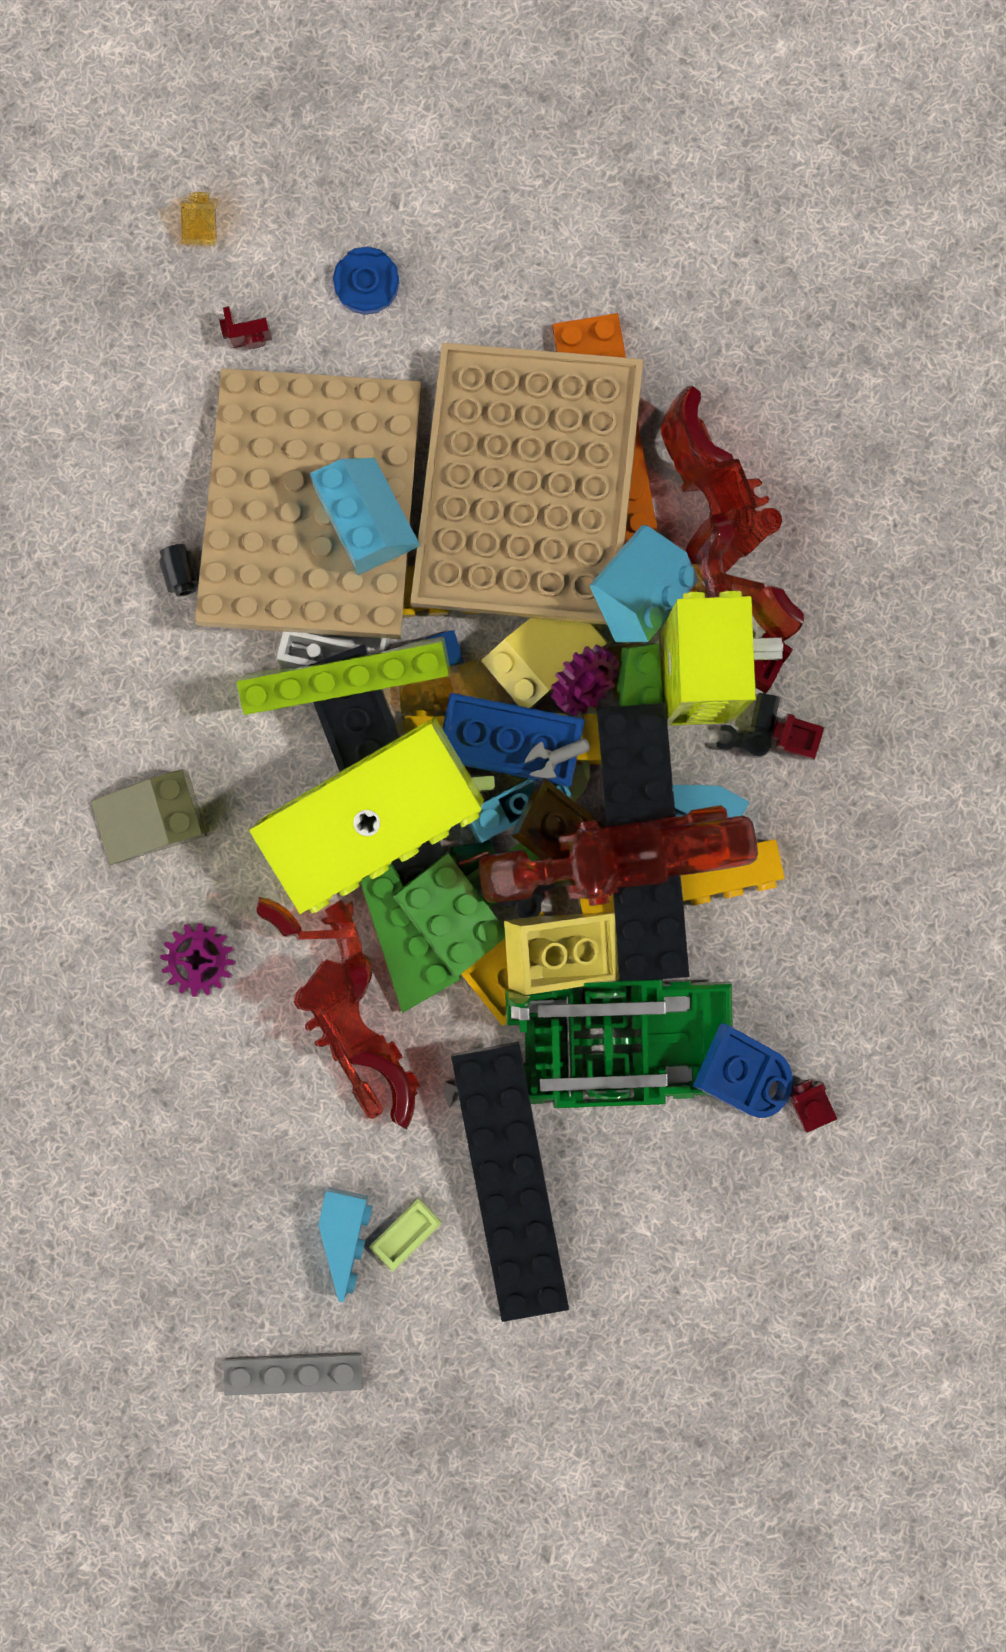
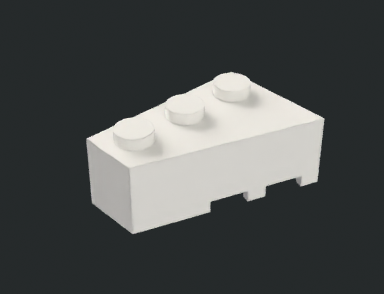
[276,632,390,669]

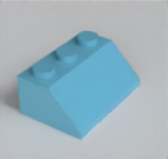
[310,458,420,575]
[589,525,699,642]

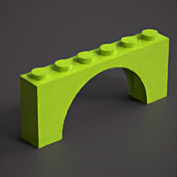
[236,636,450,715]

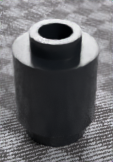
[159,544,199,597]

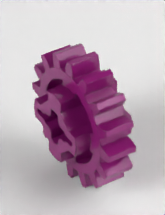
[551,644,620,716]
[160,923,236,997]

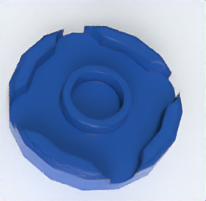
[333,246,400,315]

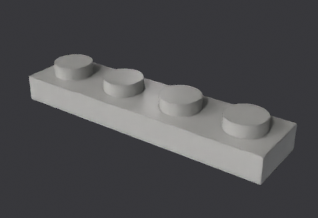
[223,1353,363,1396]

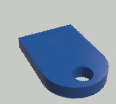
[693,1023,793,1118]

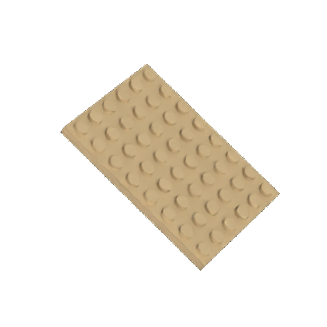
[410,342,644,625]
[195,368,422,639]

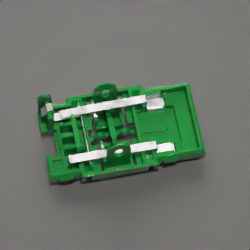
[505,979,733,1108]

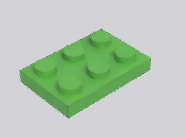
[392,853,505,977]

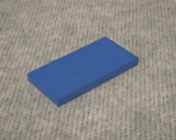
[442,693,585,788]

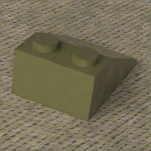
[91,769,207,865]

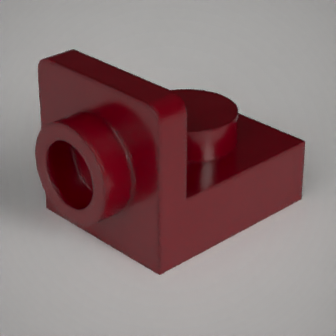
[789,1078,837,1133]

